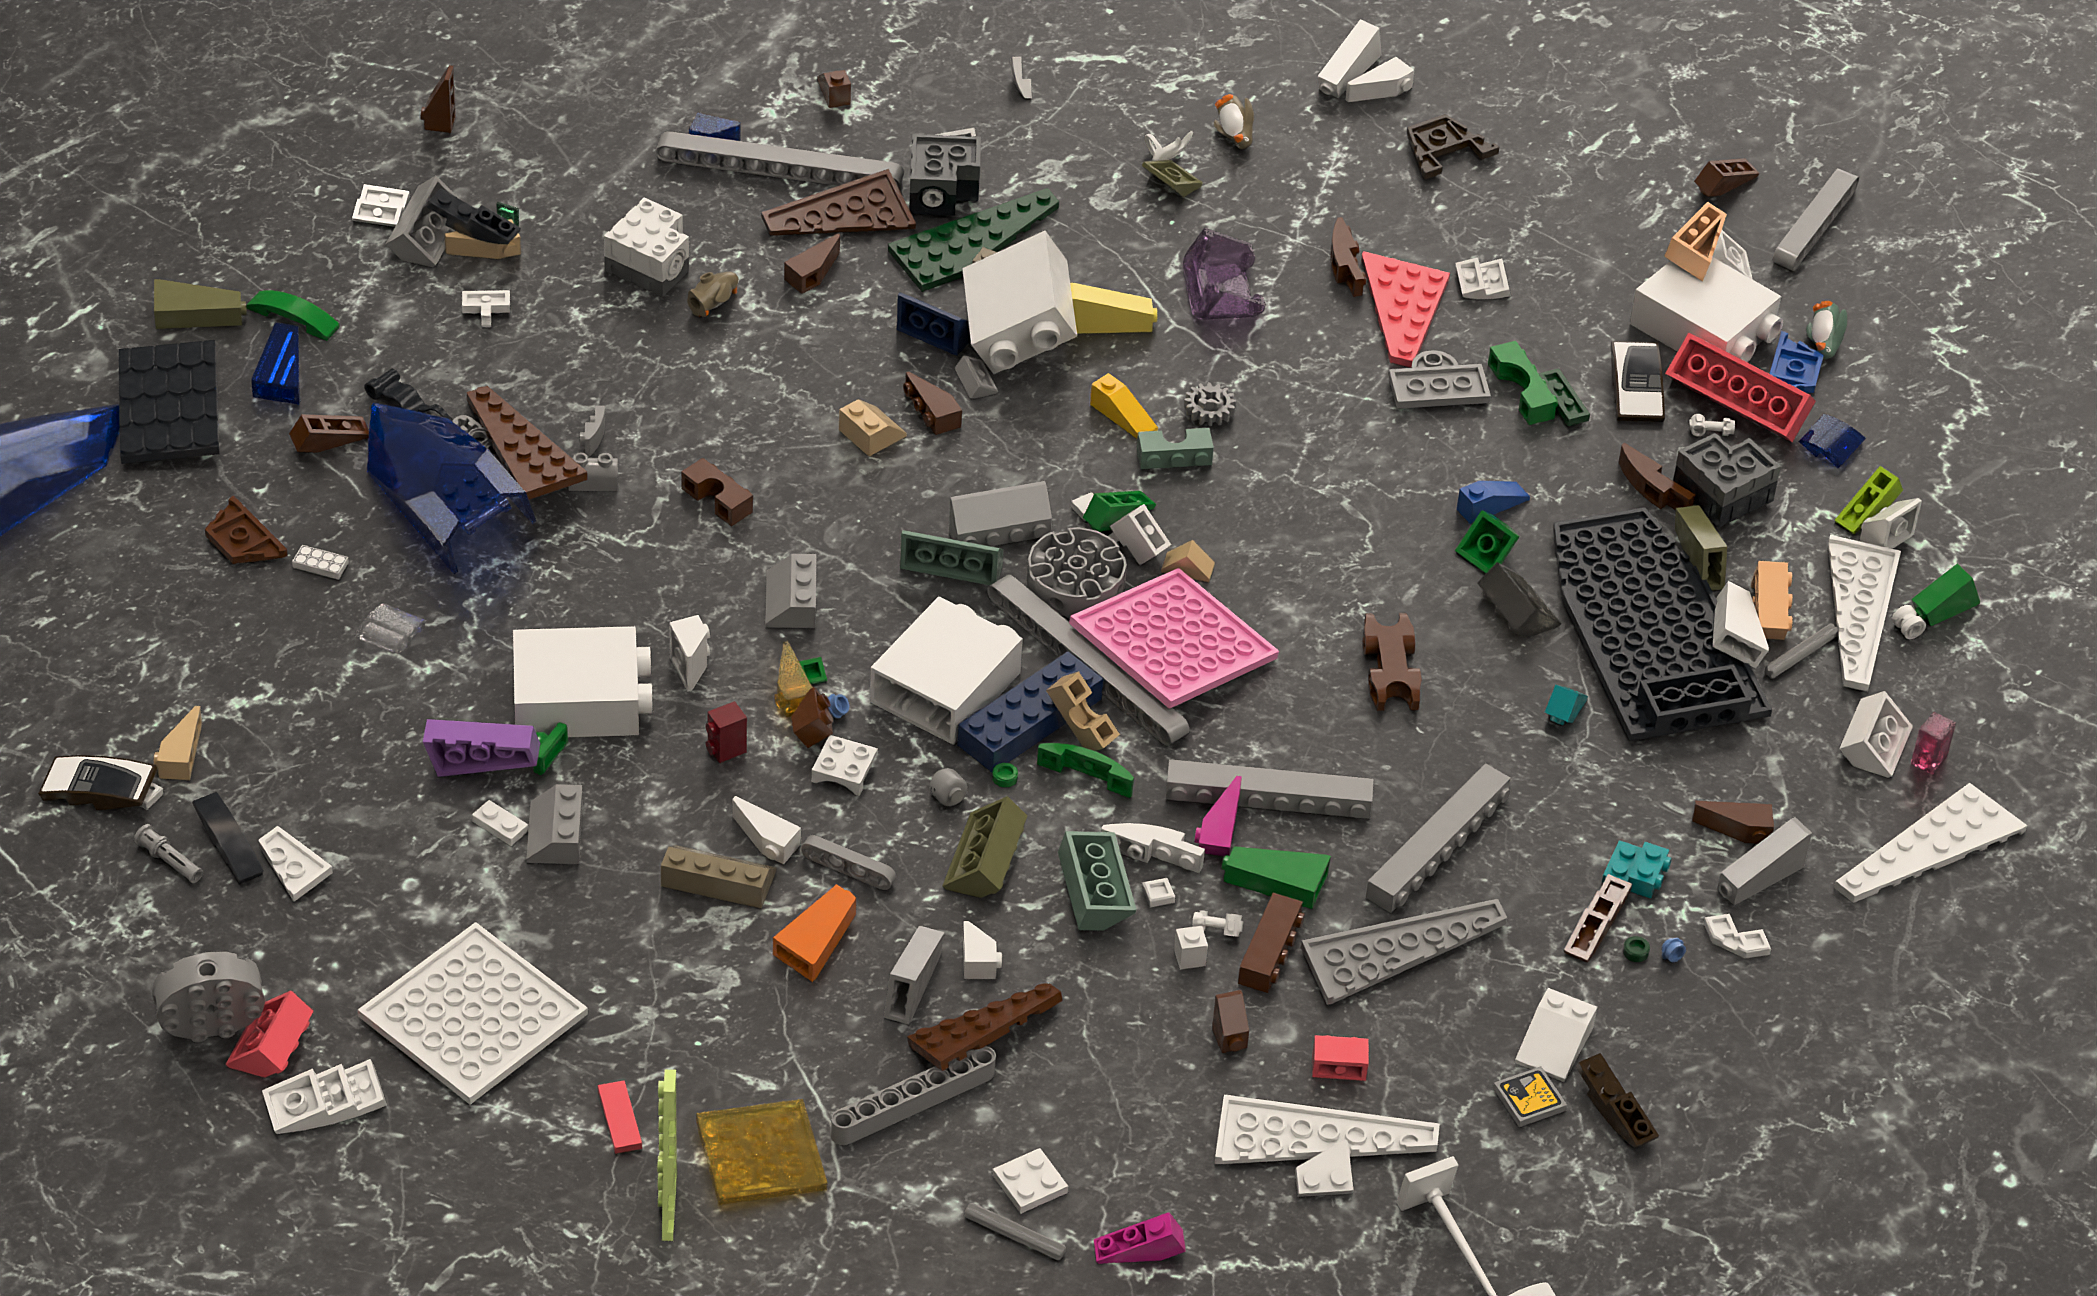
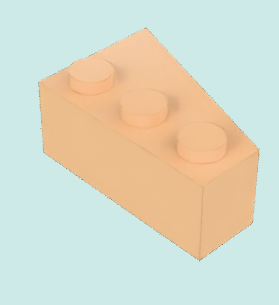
[1664,202,1727,282]
[1751,561,1792,640]

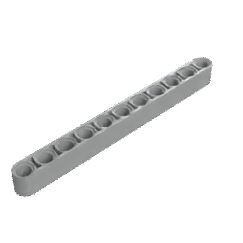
[655,132,904,190]
[987,575,1189,746]

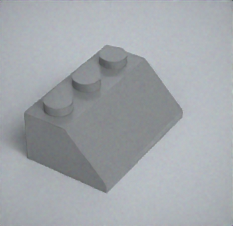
[765,554,816,628]
[526,784,583,864]

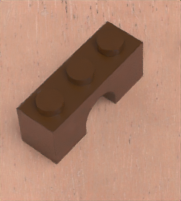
[681,458,753,527]

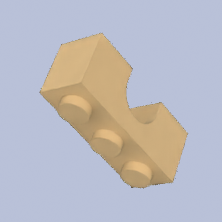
[1046,672,1120,751]

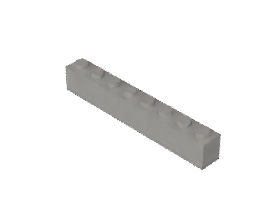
[1166,759,1373,819]
[1366,763,1511,913]

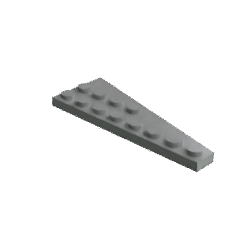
[1301,899,1507,1005]

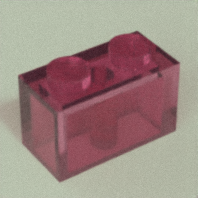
[1911,712,1956,775]

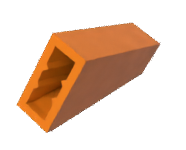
[773,884,856,982]

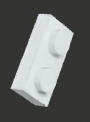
[472,800,528,846]

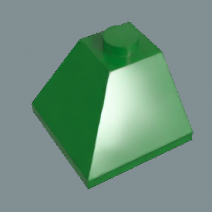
[1455,510,1520,577]

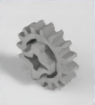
[1184,382,1236,426]

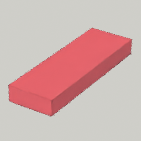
[598,1081,642,1154]

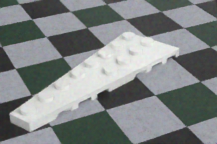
[1828,535,1901,692]
[1834,783,2027,903]
[1214,1095,1440,1164]

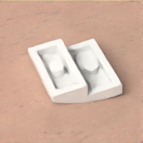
[352,184,410,227]
[1456,257,1511,299]

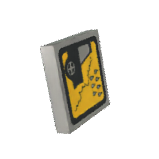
[1493,1066,1567,1127]

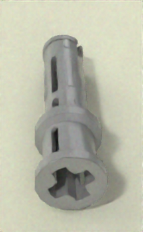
[134,824,203,883]

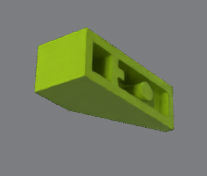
[1835,466,1903,534]

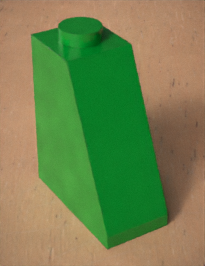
[1912,563,1981,626]

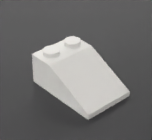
[1515,988,1597,1082]

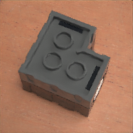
[909,134,981,216]
[1673,433,1781,528]

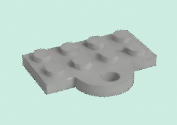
[1388,350,1491,409]

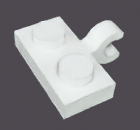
[462,290,510,327]

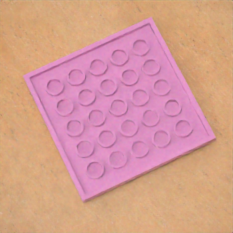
[1069,568,1279,709]

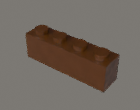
[1238,893,1305,993]

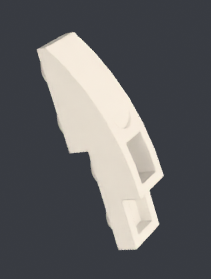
[1101,823,1205,873]

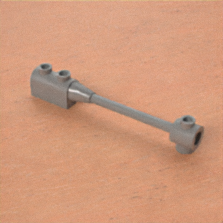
[421,451,618,491]

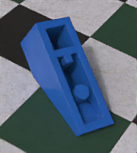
[1457,481,1530,524]

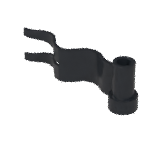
[364,368,453,432]

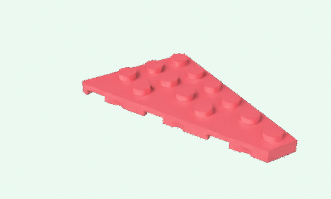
[1361,251,1450,368]

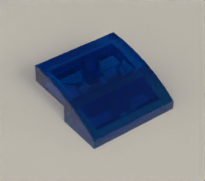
[1798,414,1866,469]

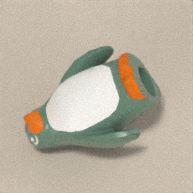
[1806,301,1847,359]

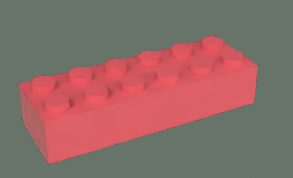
[1665,333,1816,442]

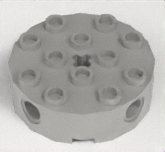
[1027,527,1127,619]
[152,952,266,1042]

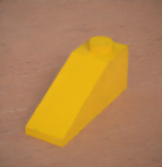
[1090,373,1158,439]

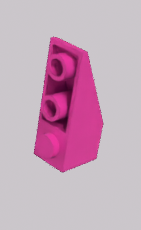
[1094,1212,1186,1264]

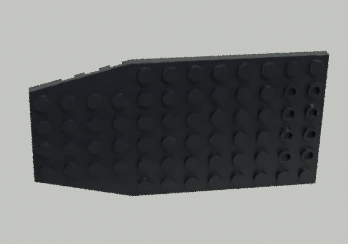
[1553,507,1772,741]

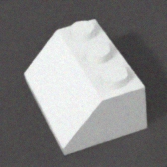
[1839,691,1913,778]

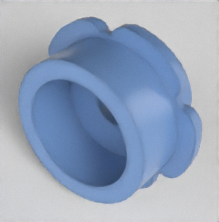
[828,694,849,718]
[1662,938,1686,962]

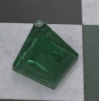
[496,202,519,227]

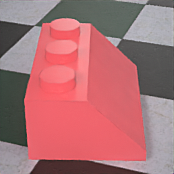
[225,991,313,1078]

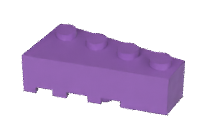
[423,719,540,777]

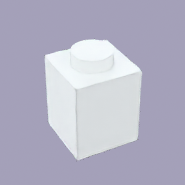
[1174,926,1208,970]

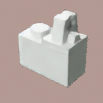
[1108,504,1171,565]

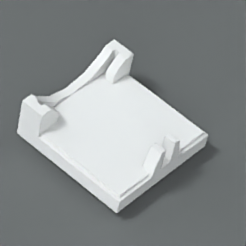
[811,735,878,796]

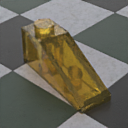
[774,641,812,717]

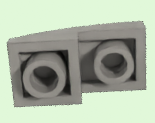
[580,406,605,457]

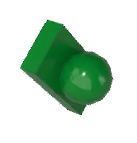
[533,722,568,775]

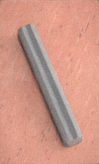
[1764,624,1838,679]
[965,1203,1066,1260]

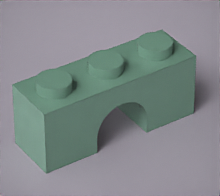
[1137,428,1214,469]

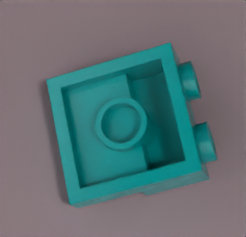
[1602,840,1672,898]

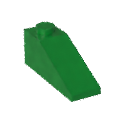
[1083,491,1156,532]

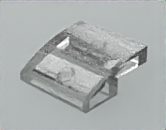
[354,603,426,654]

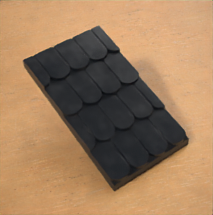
[119,340,220,464]

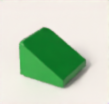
[795,657,827,687]

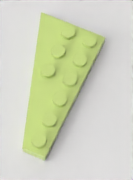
[657,1070,677,1241]

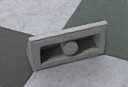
[955,356,998,399]

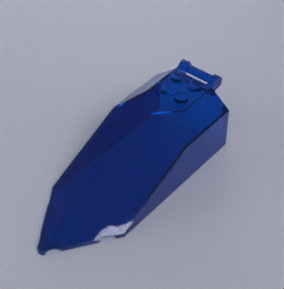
[367,403,537,574]
[0,404,120,536]

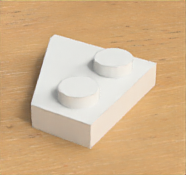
[1295,1140,1353,1197]

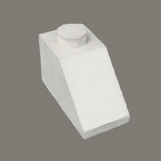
[963,921,1002,979]

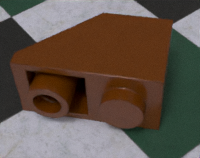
[791,687,833,748]

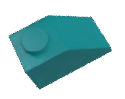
[1544,685,1588,725]

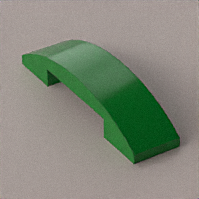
[246,290,340,341]
[1037,743,1134,798]

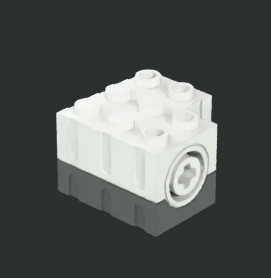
[604,198,689,297]

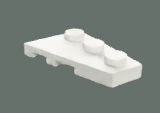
[258,826,333,901]

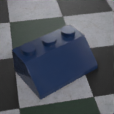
[896,292,971,356]

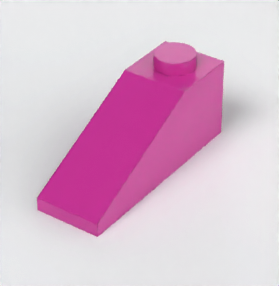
[1194,776,1242,856]

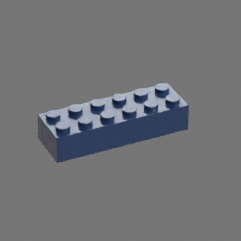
[957,651,1103,773]

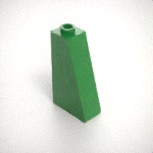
[1221,846,1331,909]

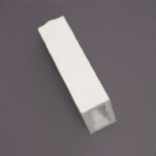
[1318,19,1382,98]
[1713,581,1769,668]

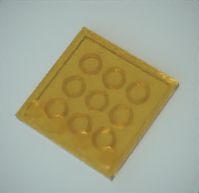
[696,1099,828,1205]

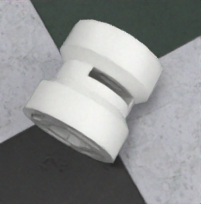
[1892,605,1926,640]

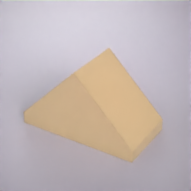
[1161,540,1215,582]

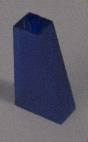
[251,322,301,405]

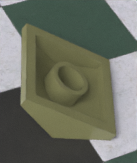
[1142,160,1203,197]

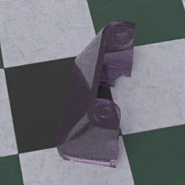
[1183,227,1266,320]

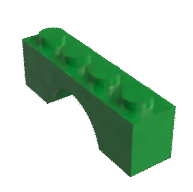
[1488,341,1558,425]

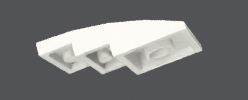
[262,1059,387,1134]

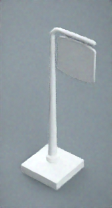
[1396,1156,1556,1296]

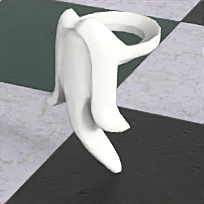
[1144,131,1193,161]

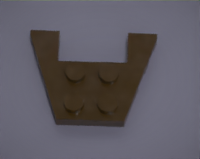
[1407,114,1500,179]

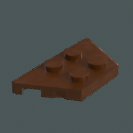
[205,496,288,564]

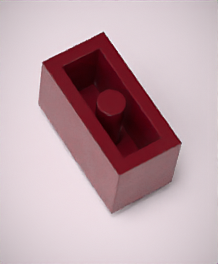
[705,701,747,763]

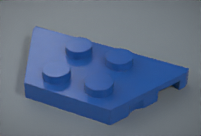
[1770,331,1824,393]

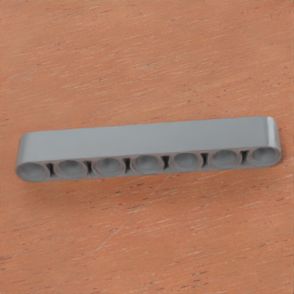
[1772,168,1859,271]
[831,1046,996,1145]

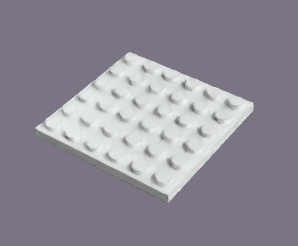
[358,922,588,1105]

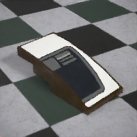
[1611,341,1665,422]
[38,755,158,810]

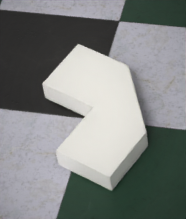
[1704,914,1771,958]

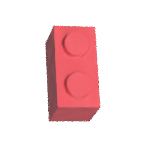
[1312,1035,1368,1081]

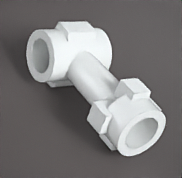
[1689,414,1735,437]
[1192,910,1243,937]

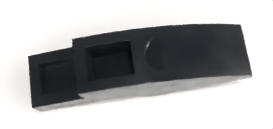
[427,188,521,244]

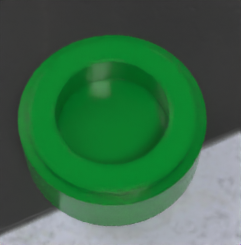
[992,763,1018,787]

